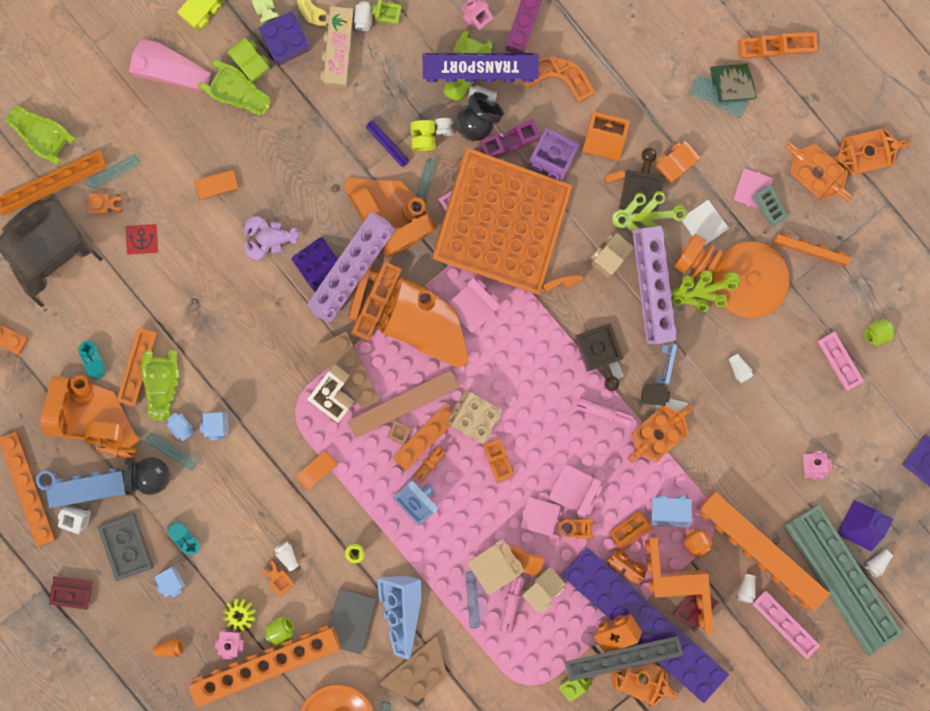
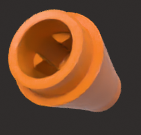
[153,638,183,657]

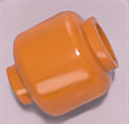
[684,528,713,558]

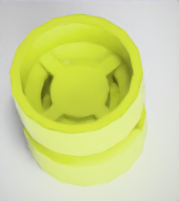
[410,120,436,151]

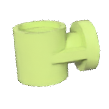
[251,0,279,25]

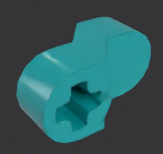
[79,340,106,380]
[167,520,200,556]

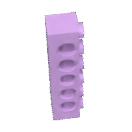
[307,212,395,323]
[632,226,677,344]

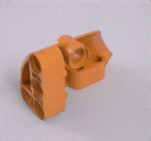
[41,375,139,449]

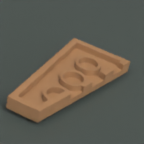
[312,331,380,409]

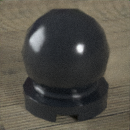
[456,92,504,141]
[123,457,170,496]

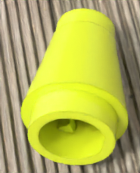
[345,544,364,563]

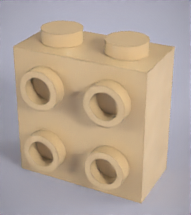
[446,390,502,444]
[467,539,524,595]

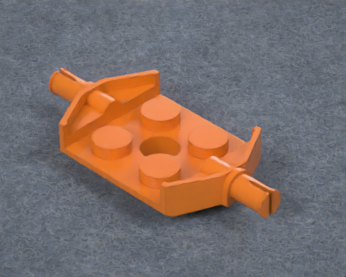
[831,128,910,176]
[784,141,853,203]
[627,405,693,463]
[611,663,679,706]

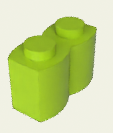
[227,38,270,83]

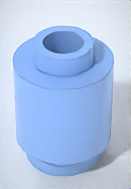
[166,413,195,442]

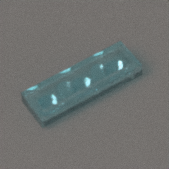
[688,75,749,118]

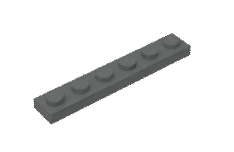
[565,636,683,682]

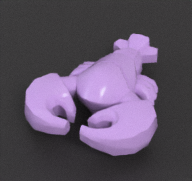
[244,216,299,260]

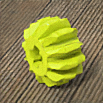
[223,599,256,631]

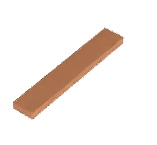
[348,371,460,438]

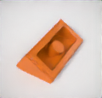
[609,510,653,551]

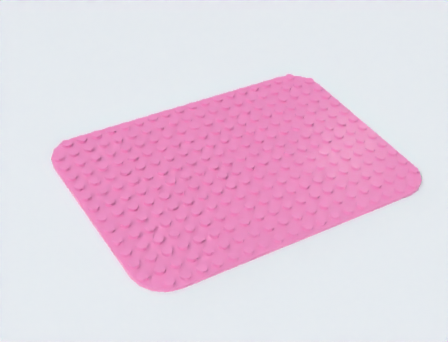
[295,265,715,686]

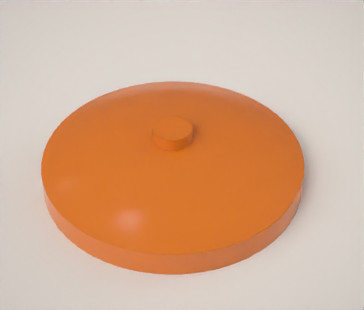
[712,242,789,318]
[300,684,374,711]

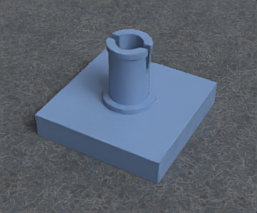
[393,480,439,526]

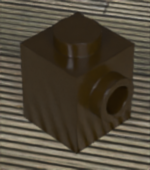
[640,384,670,406]

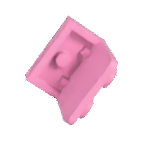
[448,278,500,332]
[549,465,602,517]

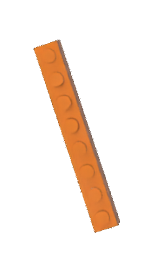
[697,490,830,611]

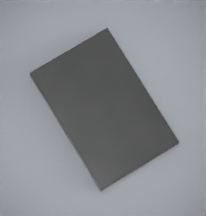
[98,514,154,581]
[329,588,377,655]

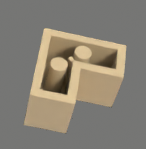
[591,233,634,278]
[307,364,354,423]
[521,565,565,613]

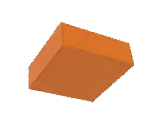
[604,170,626,185]

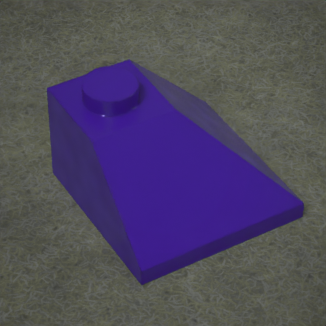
[837,500,893,552]

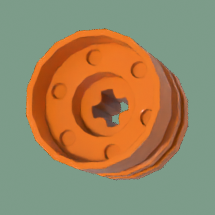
[673,233,723,282]

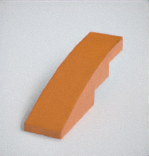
[737,32,818,59]
[350,261,402,341]

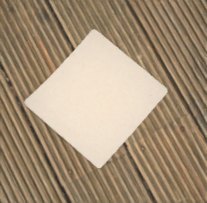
[682,200,729,246]

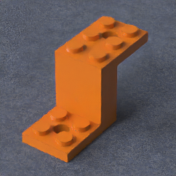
[645,534,713,634]

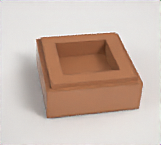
[387,420,412,445]

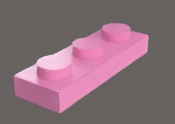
[817,332,864,391]

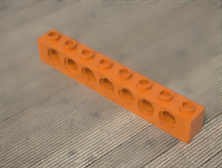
[188,625,342,708]

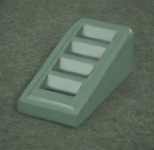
[751,184,788,228]

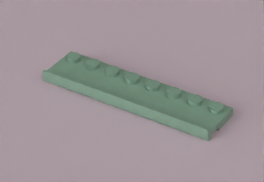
[783,504,903,656]

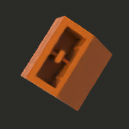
[582,111,630,161]

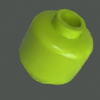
[865,319,895,346]
[265,616,294,645]

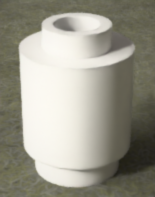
[353,1,373,31]

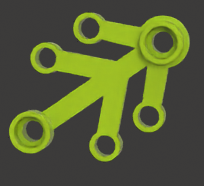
[612,191,687,240]
[671,271,740,312]

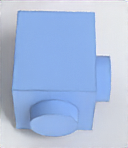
[154,566,185,598]

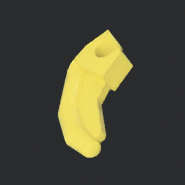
[297,0,327,27]

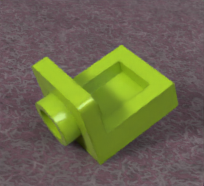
[372,0,402,25]
[558,678,592,702]

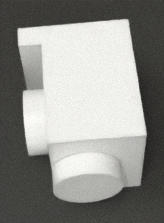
[58,505,91,534]

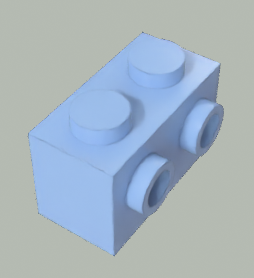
[200,412,229,440]
[651,495,692,527]

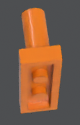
[348,264,379,320]

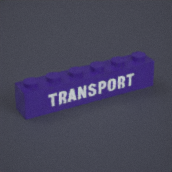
[422,53,539,82]

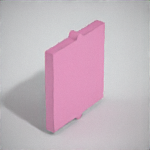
[733,169,774,209]
[520,497,561,536]

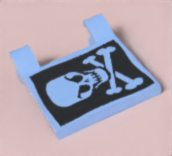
[655,344,677,385]

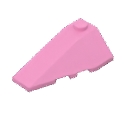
[129,39,212,91]

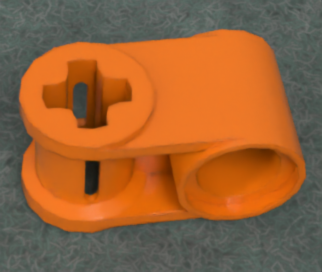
[557,518,595,539]

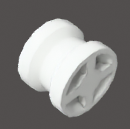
[435,118,454,136]

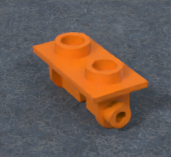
[606,548,646,585]

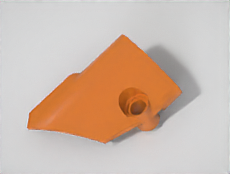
[344,177,437,259]
[378,278,469,368]

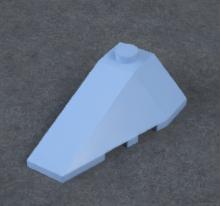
[378,576,422,660]

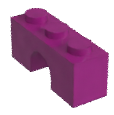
[505,0,542,53]
[479,119,540,158]

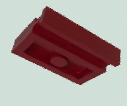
[49,576,93,610]
[673,594,719,632]

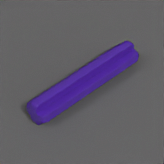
[366,120,409,167]

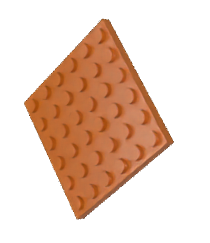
[431,148,572,295]

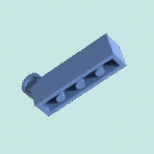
[36,468,127,508]

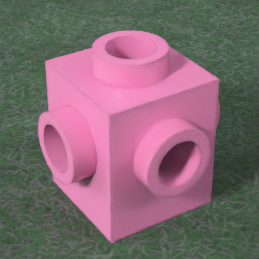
[460,0,494,30]
[803,451,832,480]
[215,629,244,659]

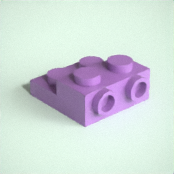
[528,128,580,181]

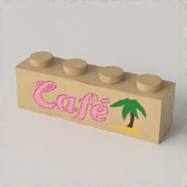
[320,6,354,88]

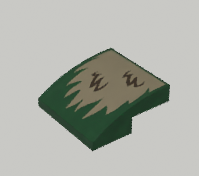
[710,64,757,103]

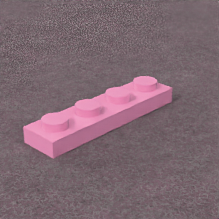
[752,590,820,659]

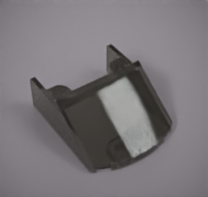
[0,194,103,307]

